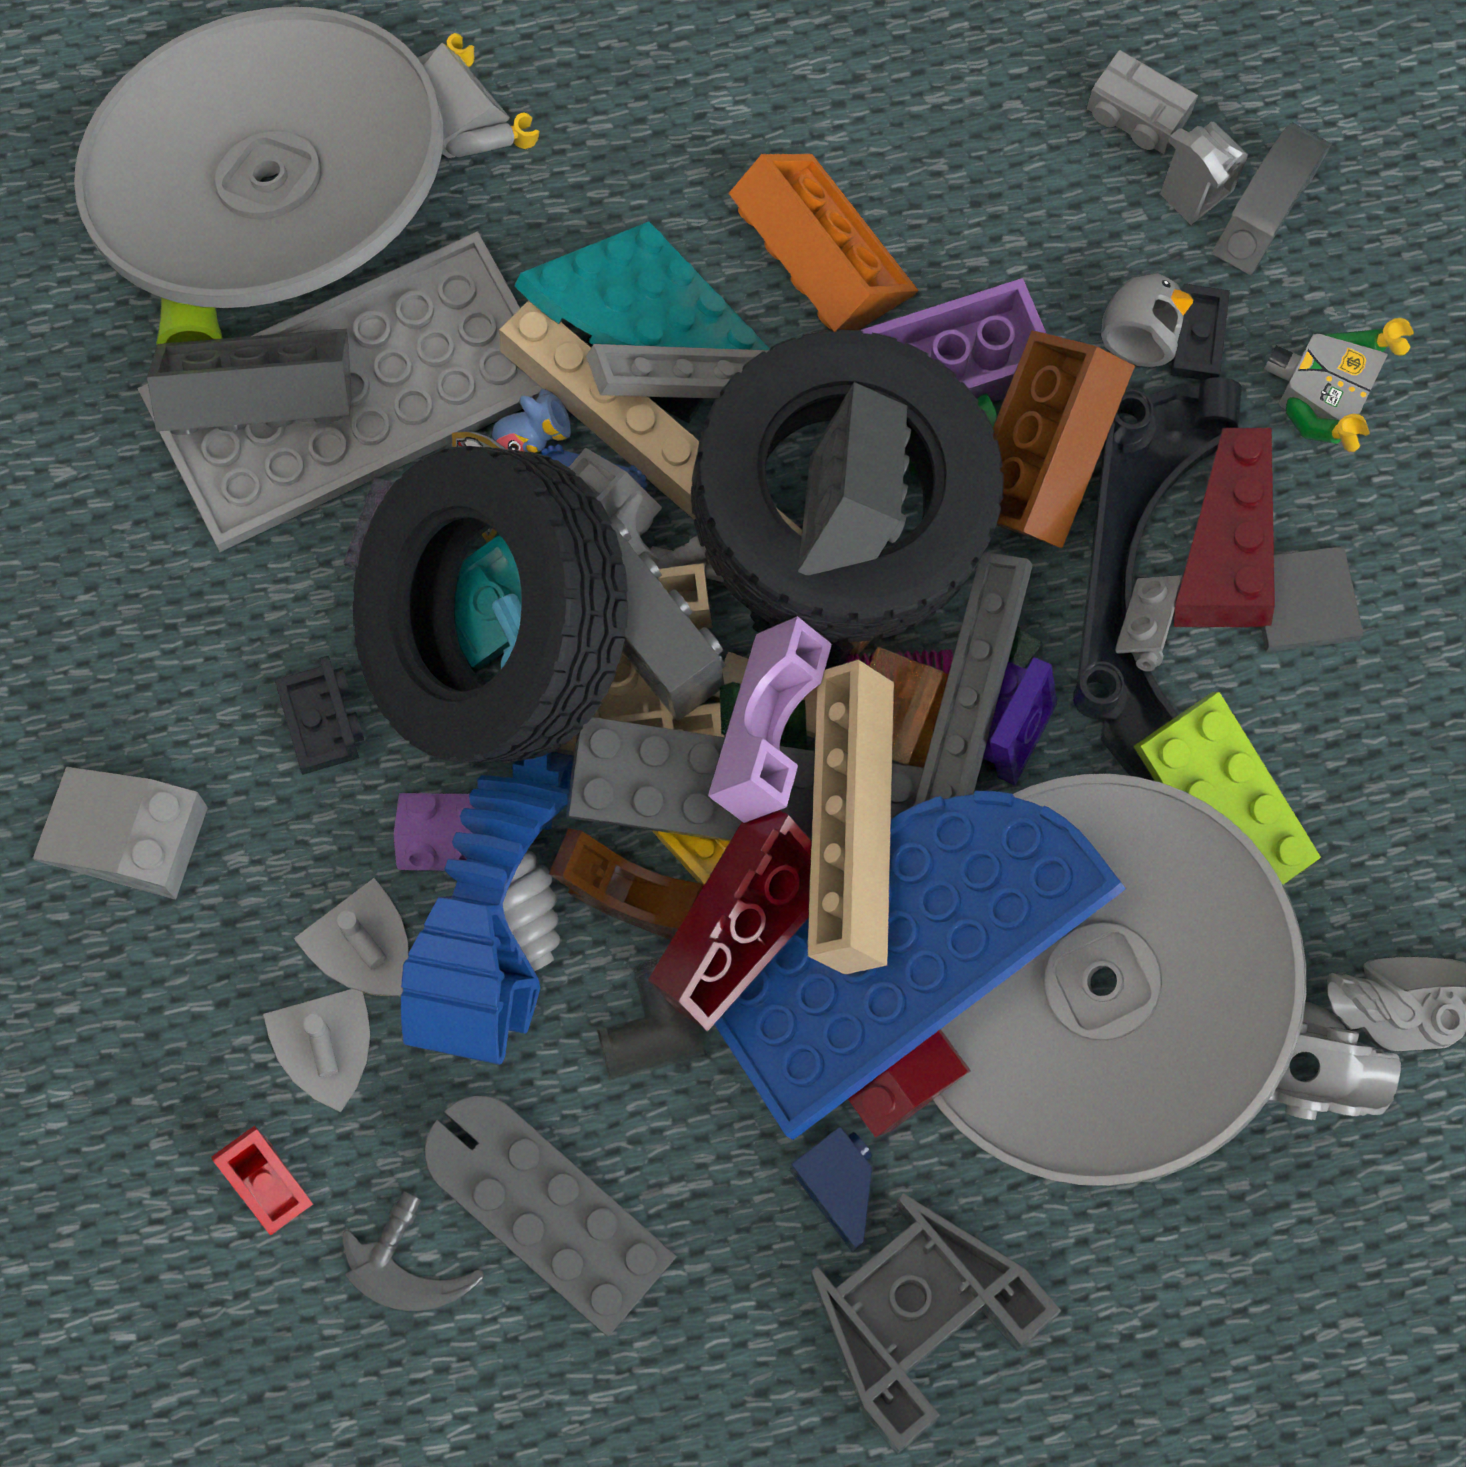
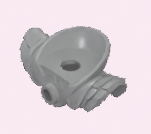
[1327,957,1466,1052]
[1269,1002,1401,1120]

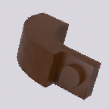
[549,828,704,940]

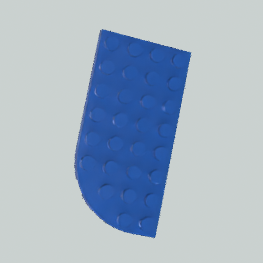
[714,791,1126,1140]

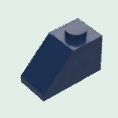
[789,1127,872,1253]

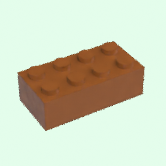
[993,330,1135,548]

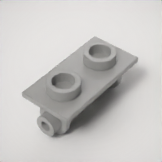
[1115,575,1183,671]

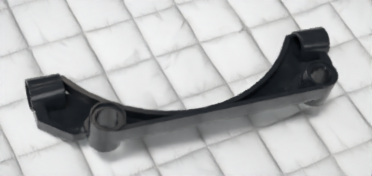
[1073,377,1242,781]

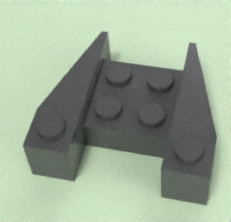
[811,1194,1061,1455]

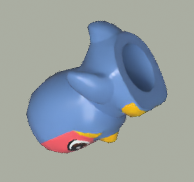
[492,389,571,453]

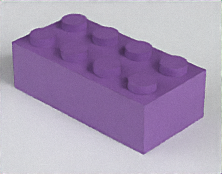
[861,278,1047,402]

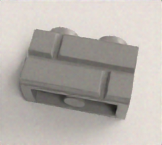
[1087,50,1198,154]

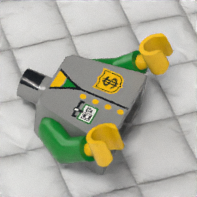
[1264,318,1414,452]

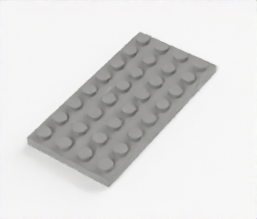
[137,231,543,552]

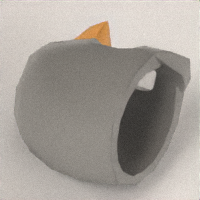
[1101,273,1193,367]

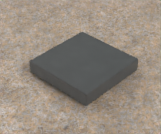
[1261,546,1364,652]

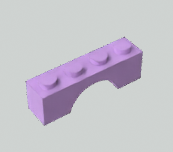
[708,616,832,823]

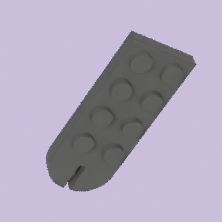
[425,1096,677,1337]

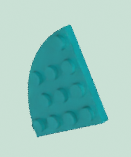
[514,222,770,351]

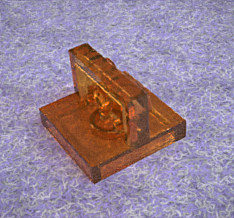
[870,647,949,768]

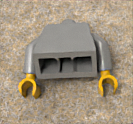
[417,33,540,158]

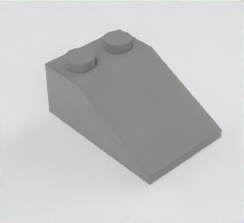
[33,767,208,900]

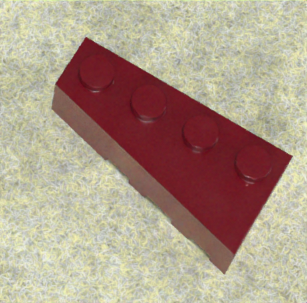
[1174,428,1275,627]
[648,810,812,1031]

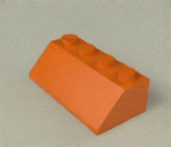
[728,154,919,332]

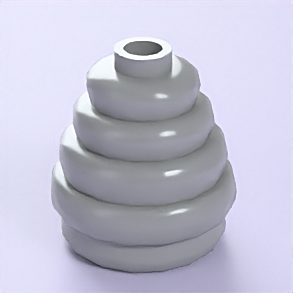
[454,850,560,971]

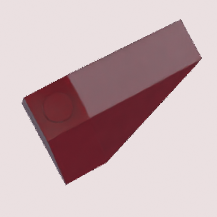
[848,1029,971,1137]

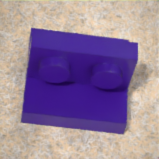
[983,657,1058,785]

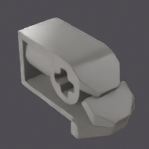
[1160,121,1248,225]

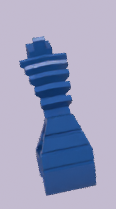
[401,752,574,1065]

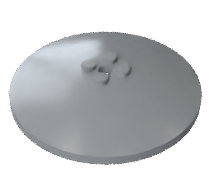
[74,7,444,308]
[933,774,1306,1186]

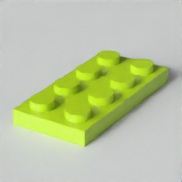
[1133,692,1321,885]

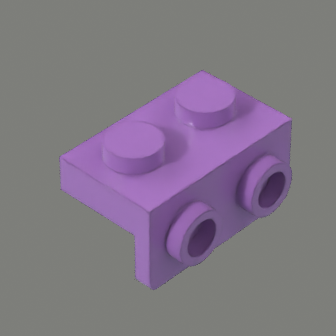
[394,793,475,871]

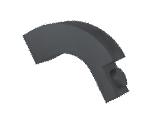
[1211,122,1332,276]

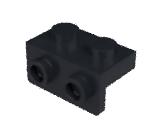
[274,655,364,775]

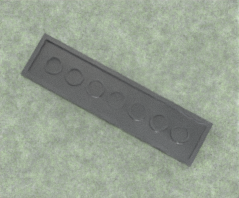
[566,717,924,842]

